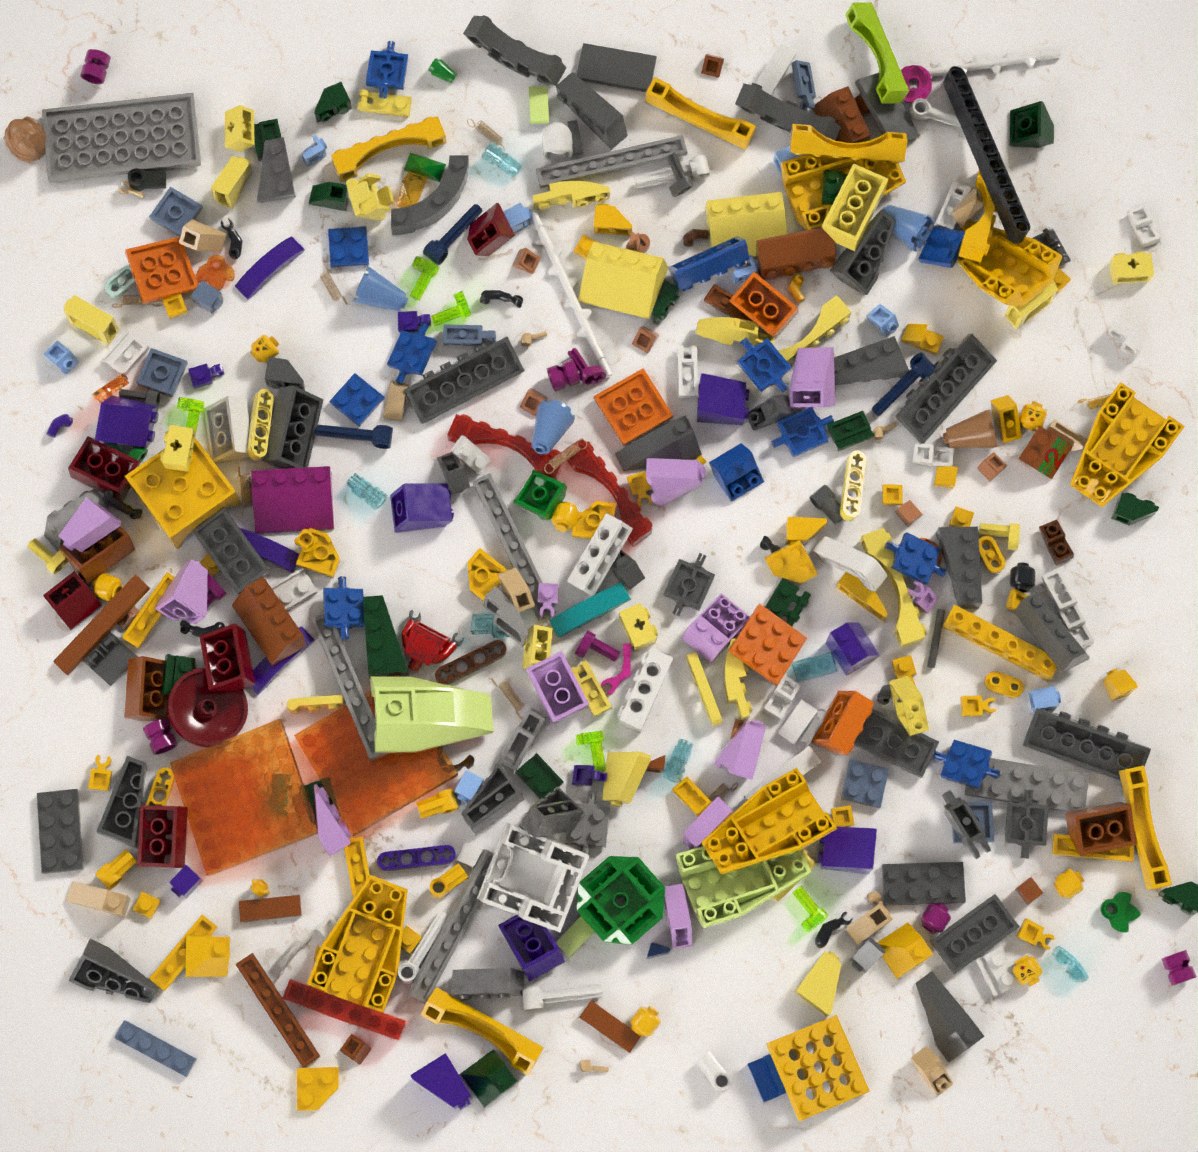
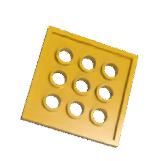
[766,1015,870,1122]

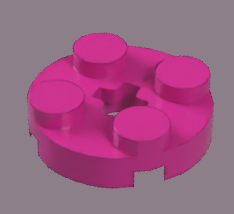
[901,65,932,104]

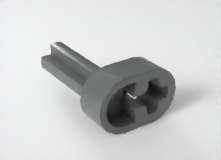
[666,152,694,197]
[119,389,160,412]

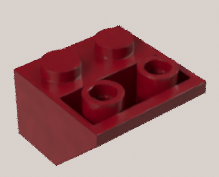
[467,203,515,256]
[43,571,102,630]

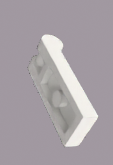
[934,179,972,230]
[677,346,698,398]

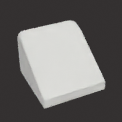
[456,842,483,869]

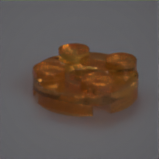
[91,373,129,403]

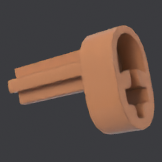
[626,232,650,253]

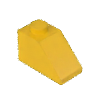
[594,203,632,236]
[990,395,1022,443]
[785,517,827,545]
[1103,669,1138,702]

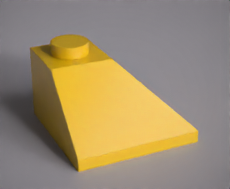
[877,922,933,979]
[185,935,230,977]

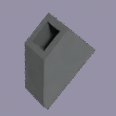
[265,357,305,390]
[748,395,795,430]
[610,550,645,590]

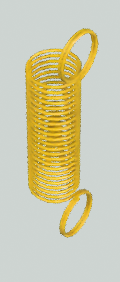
[1077,394,1111,409]

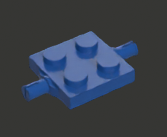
[366,41,408,99]
[387,323,437,384]
[737,337,792,393]
[771,407,834,457]
[884,532,947,585]
[323,576,365,640]
[933,739,1000,789]

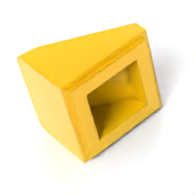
[934,466,958,489]

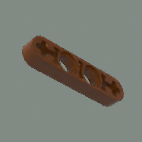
[435,640,507,685]

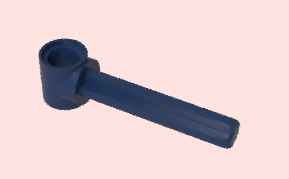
[423,204,483,265]
[872,353,935,416]
[316,425,393,449]

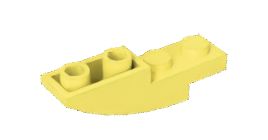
[532,181,610,210]
[695,317,774,346]
[724,638,752,721]

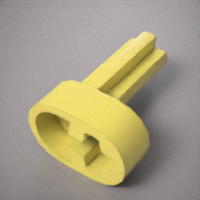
[979,523,1020,550]
[27,538,68,574]

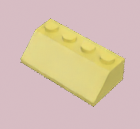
[822,164,888,251]

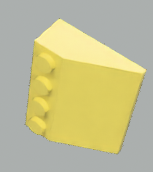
[705,192,787,258]
[578,241,669,319]

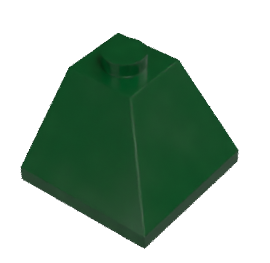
[1009,101,1054,148]
[460,1049,518,1108]

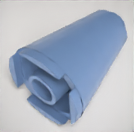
[882,205,934,251]
[352,266,408,311]
[532,400,575,454]

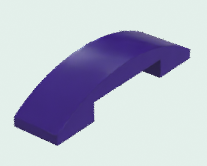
[235,236,305,300]
[239,527,300,573]
[250,626,315,695]

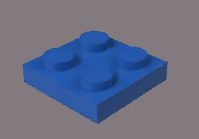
[328,226,369,268]
[918,227,965,268]
[329,373,385,427]

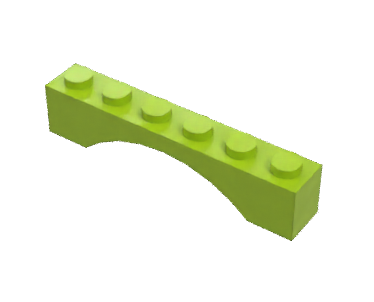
[845,2,909,104]

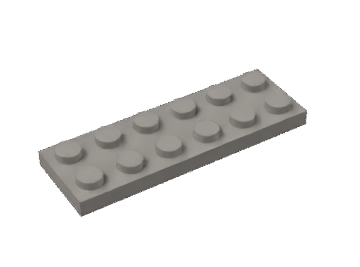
[964,758,1089,812]

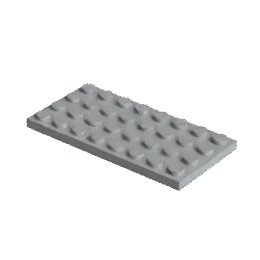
[42,93,201,183]

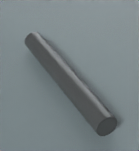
[927,609,945,668]

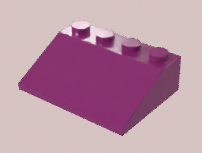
[251,466,334,534]

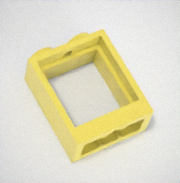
[1004,281,1058,329]
[63,295,119,345]
[889,676,929,736]

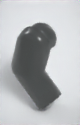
[877,684,892,705]

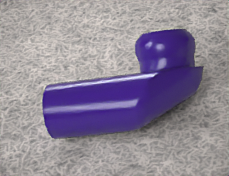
[46,414,73,438]

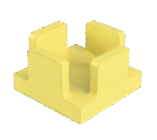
[346,173,394,221]

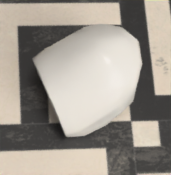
[542,122,573,159]

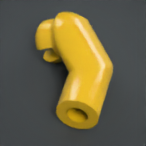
[788,274,806,304]

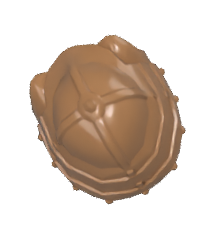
[3,116,46,163]

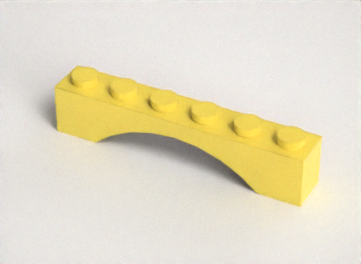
[778,295,851,364]
[860,528,927,648]

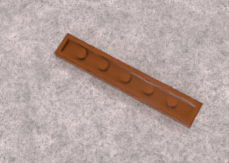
[53,574,151,675]
[235,953,320,1068]

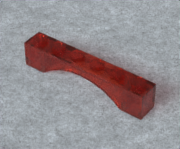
[447,414,564,480]
[563,438,653,547]
[282,979,407,1042]

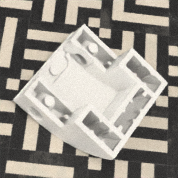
[477,822,590,932]

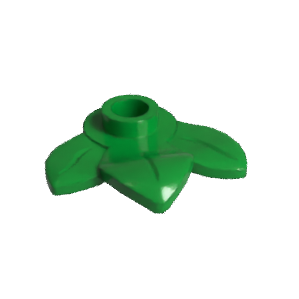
[1100,892,1141,933]

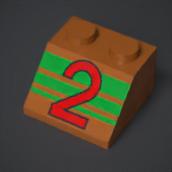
[1019,425,1073,479]

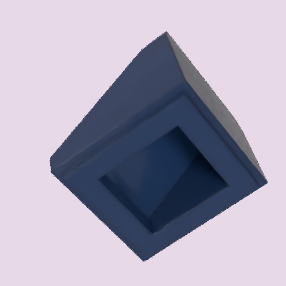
[646,942,671,959]

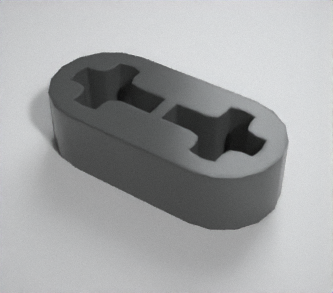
[567,120,583,156]

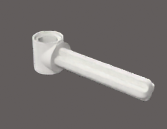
[909,98,961,128]
[635,155,710,189]
[398,911,448,984]
[522,985,603,1011]

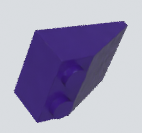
[498,915,565,982]

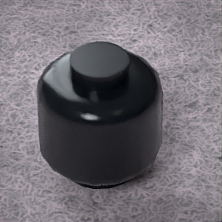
[1010,562,1036,593]

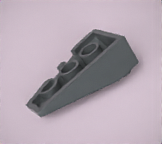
[830,210,895,295]
[615,415,702,471]
[68,939,159,1003]
[915,971,985,1062]

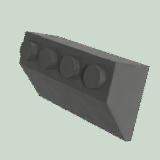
[263,386,324,469]
[1013,592,1090,672]

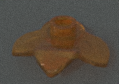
[196,255,235,291]

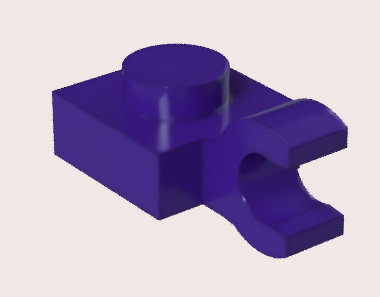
[398,311,431,333]
[188,363,224,389]
[572,765,607,786]

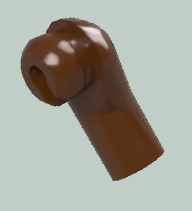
[682,229,709,247]

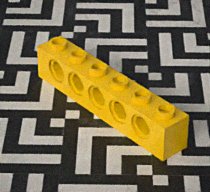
[942,604,1057,682]

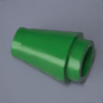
[428,58,457,83]

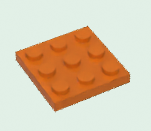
[125,236,198,304]
[593,368,674,446]
[728,603,807,686]

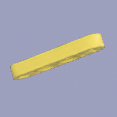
[247,389,274,460]
[840,451,866,521]
[686,651,722,726]

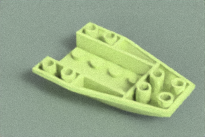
[370,677,494,753]
[676,846,811,928]

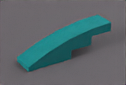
[549,582,631,638]

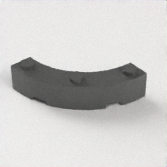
[463,15,567,86]
[735,83,841,140]
[391,155,469,235]

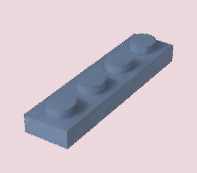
[114,1020,197,1077]

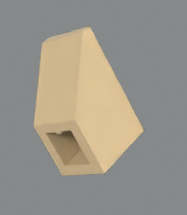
[179,219,227,252]
[497,568,535,612]
[845,903,893,945]
[910,1046,953,1097]

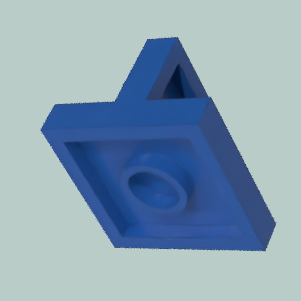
[747,1054,787,1103]

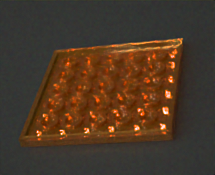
[294,675,458,837]
[170,719,318,877]

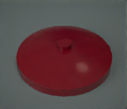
[167,668,248,747]

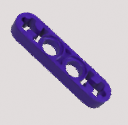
[377,845,456,871]

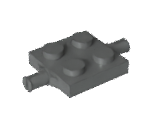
[663,553,715,616]
[1005,789,1049,859]

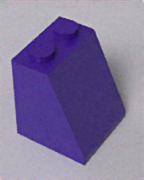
[697,373,750,425]
[95,395,159,447]
[390,483,454,533]
[825,622,880,676]
[817,827,877,874]
[410,1053,473,1110]

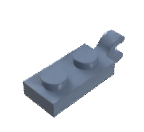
[791,60,816,112]
[443,324,496,346]

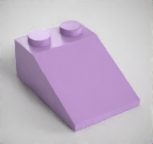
[526,651,589,724]

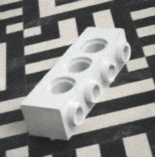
[567,513,633,596]
[617,648,673,733]

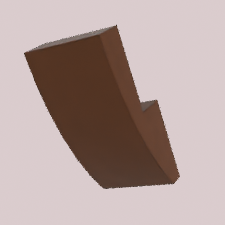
[1039,519,1074,565]

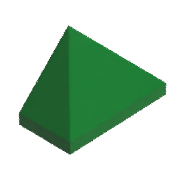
[404,153,446,182]

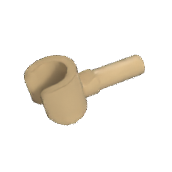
[118,181,145,198]
[521,331,547,346]
[872,422,897,440]
[867,891,890,914]
[579,1059,609,1072]

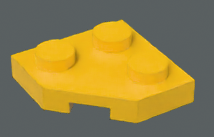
[572,501,616,540]
[296,528,340,578]
[765,539,818,584]
[467,548,507,602]
[297,1067,339,1111]

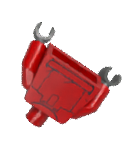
[401,610,464,672]

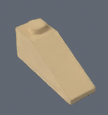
[66,882,131,918]

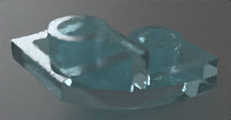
[470,614,510,638]
[792,652,838,682]
[1051,946,1089,983]

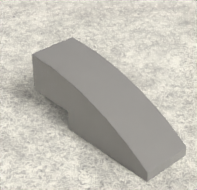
[482,586,529,647]
[498,707,548,771]

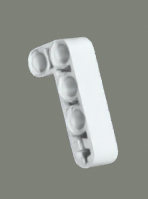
[812,536,888,592]

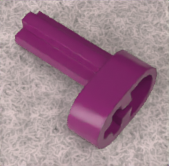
[567,348,606,386]
[207,574,227,607]
[574,630,620,662]

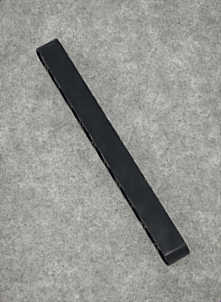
[943,66,1031,244]

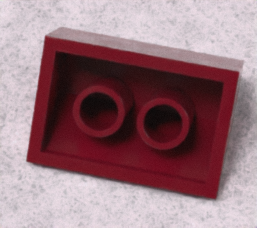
[68,436,140,502]
[199,623,255,691]
[137,805,188,868]

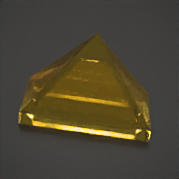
[397,171,427,208]

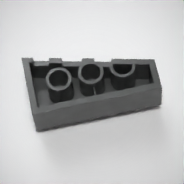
[935,526,982,609]

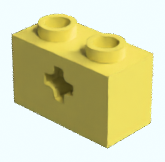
[225,105,254,152]
[1109,251,1154,284]
[160,425,196,472]
[619,603,658,652]
[522,625,553,669]

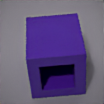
[169,865,203,898]

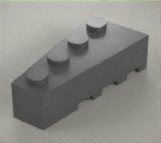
[556,72,628,150]
[834,336,909,385]
[96,756,147,848]

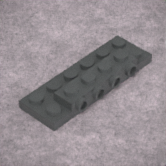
[895,333,997,444]
[404,336,525,424]
[1022,708,1151,781]

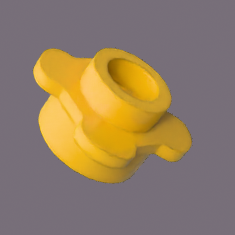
[294,529,318,552]
[250,879,270,898]

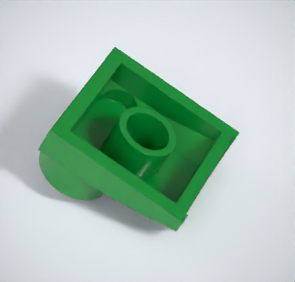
[513,470,567,520]

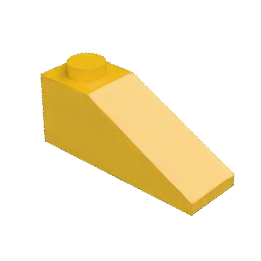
[836,572,888,622]

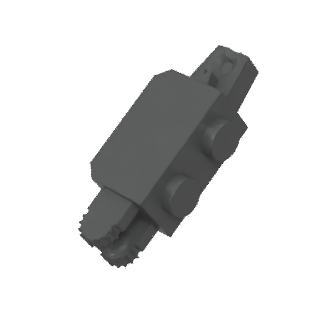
[942,790,991,859]

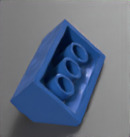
[668,236,749,291]

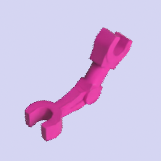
[601,643,632,695]

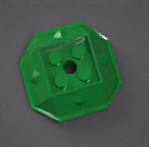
[577,856,665,945]

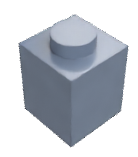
[191,280,223,314]

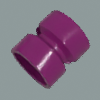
[80,49,111,84]
[547,359,581,392]
[143,718,178,755]
[1161,950,1197,986]

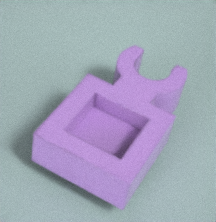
[908,581,938,614]
[538,583,558,618]

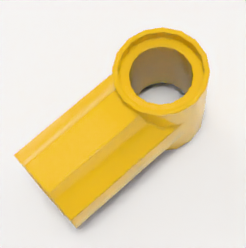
[416,789,459,819]
[95,849,137,890]
[430,863,469,899]

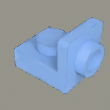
[302,134,327,167]
[732,255,759,284]
[866,304,899,338]
[44,341,79,374]

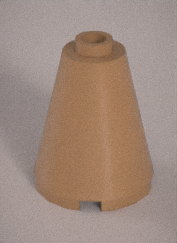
[943,410,998,448]

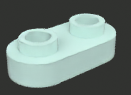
[104,265,136,298]

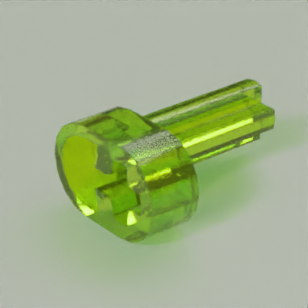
[410,256,440,301]
[431,291,472,326]
[176,397,205,433]
[575,731,606,772]
[792,886,829,933]

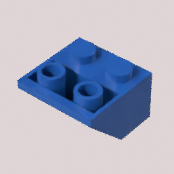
[708,443,764,502]

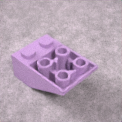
[789,347,835,407]
[681,593,750,664]
[314,784,351,856]

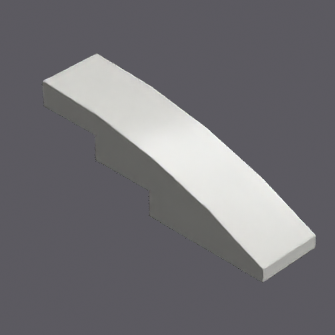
[753,43,797,118]
[1041,569,1094,648]
[743,746,822,801]

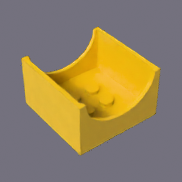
[125,438,241,549]

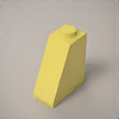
[211,156,252,209]
[602,751,651,807]
[795,951,842,1017]

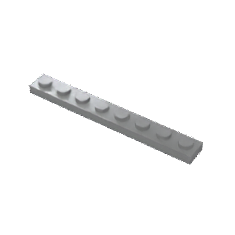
[536,135,688,189]
[472,473,556,621]
[311,614,389,761]
[407,849,493,1004]

